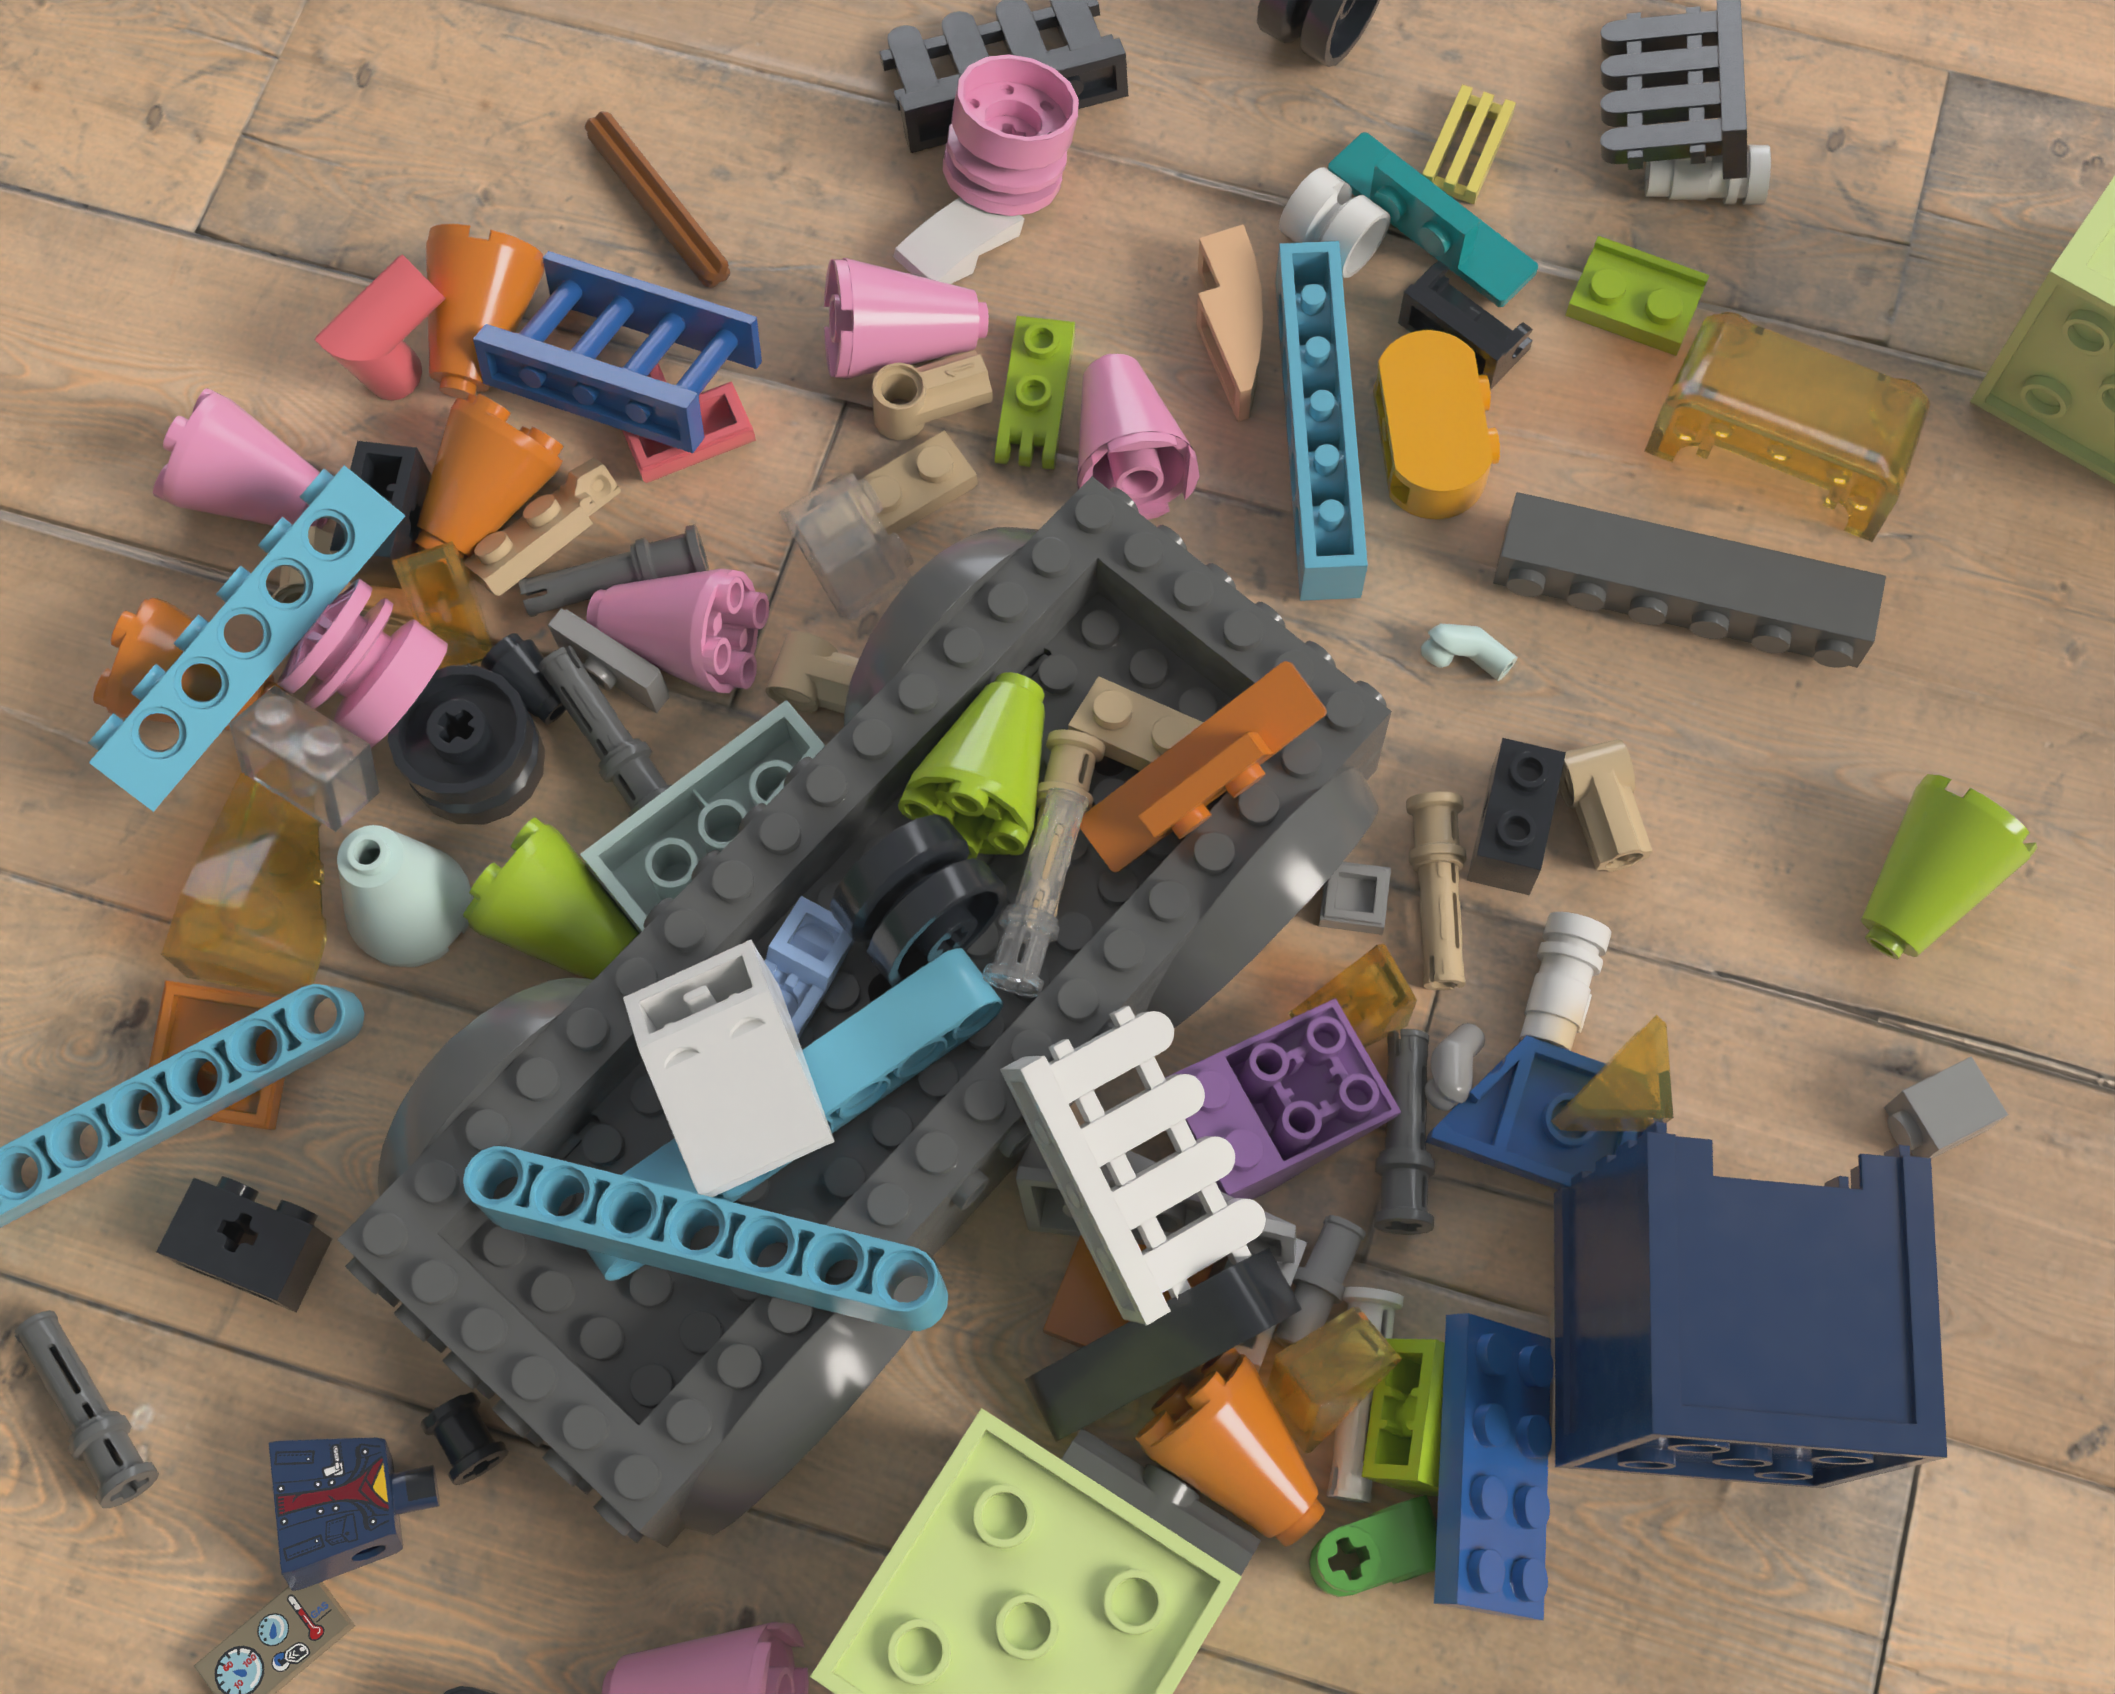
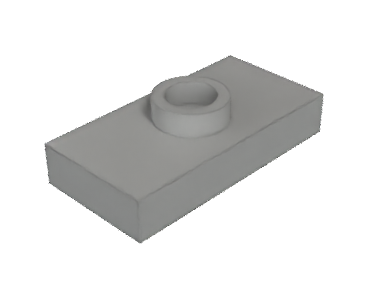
[548,609,670,713]

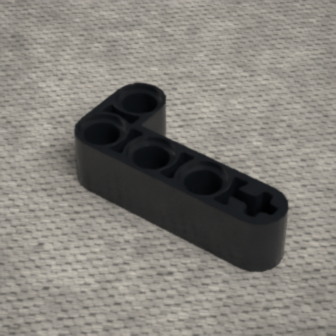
[1024,1248,1302,1442]

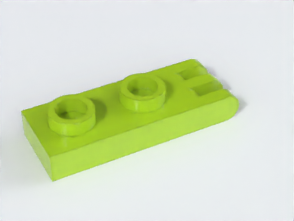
[995,316,1075,470]

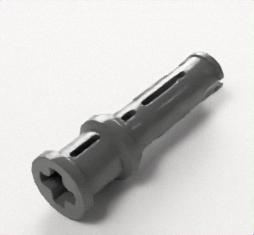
[519,524,709,617]
[538,646,672,817]
[1374,1029,1435,1235]
[14,1310,159,1508]

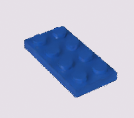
[1434,1313,1554,1621]

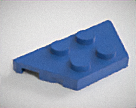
[1426,1035,1658,1190]

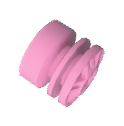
[943,54,1079,216]
[277,579,448,748]

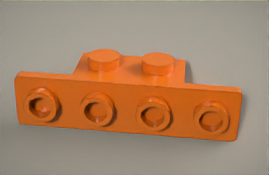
[1078,661,1327,872]

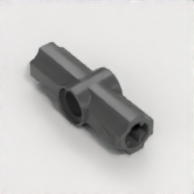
[1061,1428,1261,1576]

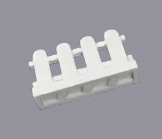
[1000,1006,1266,1325]

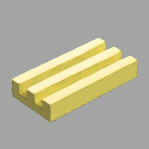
[1422,84,1516,204]

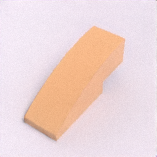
[1196,224,1263,422]

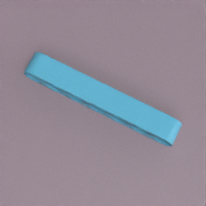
[571,948,1003,1281]
[0,984,364,1228]
[463,1146,948,1331]

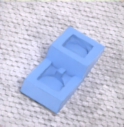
[764,896,854,1040]

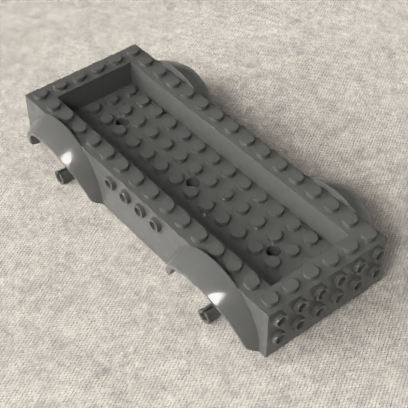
[337,476,1392,1548]

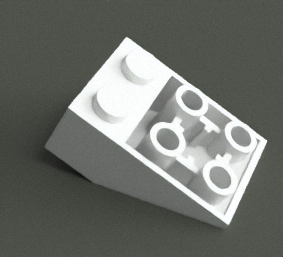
[623,940,835,1197]

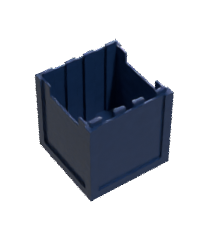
[1554,1122,1947,1489]

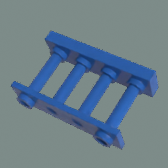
[473,251,762,453]

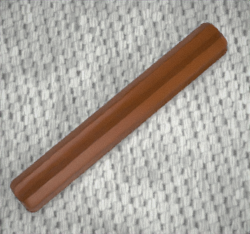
[585,111,730,288]

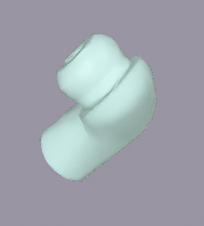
[1421,623,1518,681]

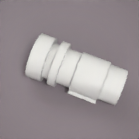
[1645,144,1771,205]
[1519,912,1612,1051]

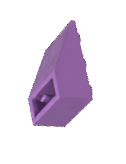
[1165,998,1401,1200]

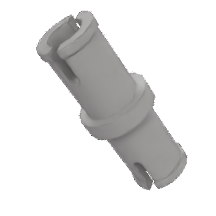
[1272,1215,1366,1357]

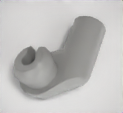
[1425,1023,1485,1111]

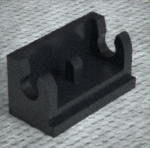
[1398,261,1533,390]

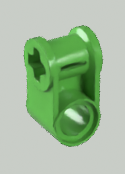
[1309,1495,1437,1597]

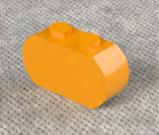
[1373,330,1500,519]

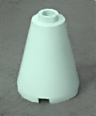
[337,825,474,967]

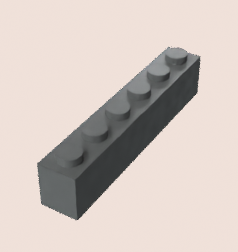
[1493,492,1886,668]

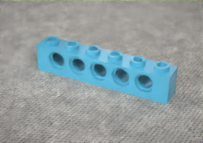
[1275,241,1368,601]
[88,465,405,812]

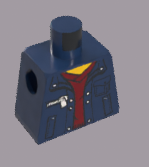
[269,1437,440,1591]

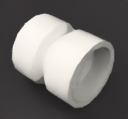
[1279,167,1391,278]

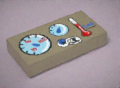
[194,1582,355,1694]

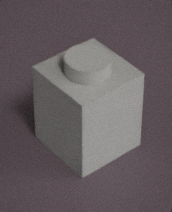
[1884,1056,2008,1159]

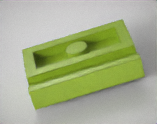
[1565,236,1710,356]

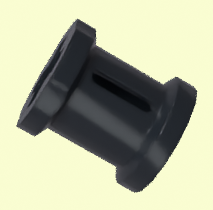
[420,1392,509,1485]

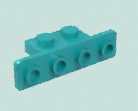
[1328,132,1538,307]

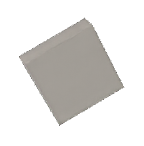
[1319,862,1391,935]

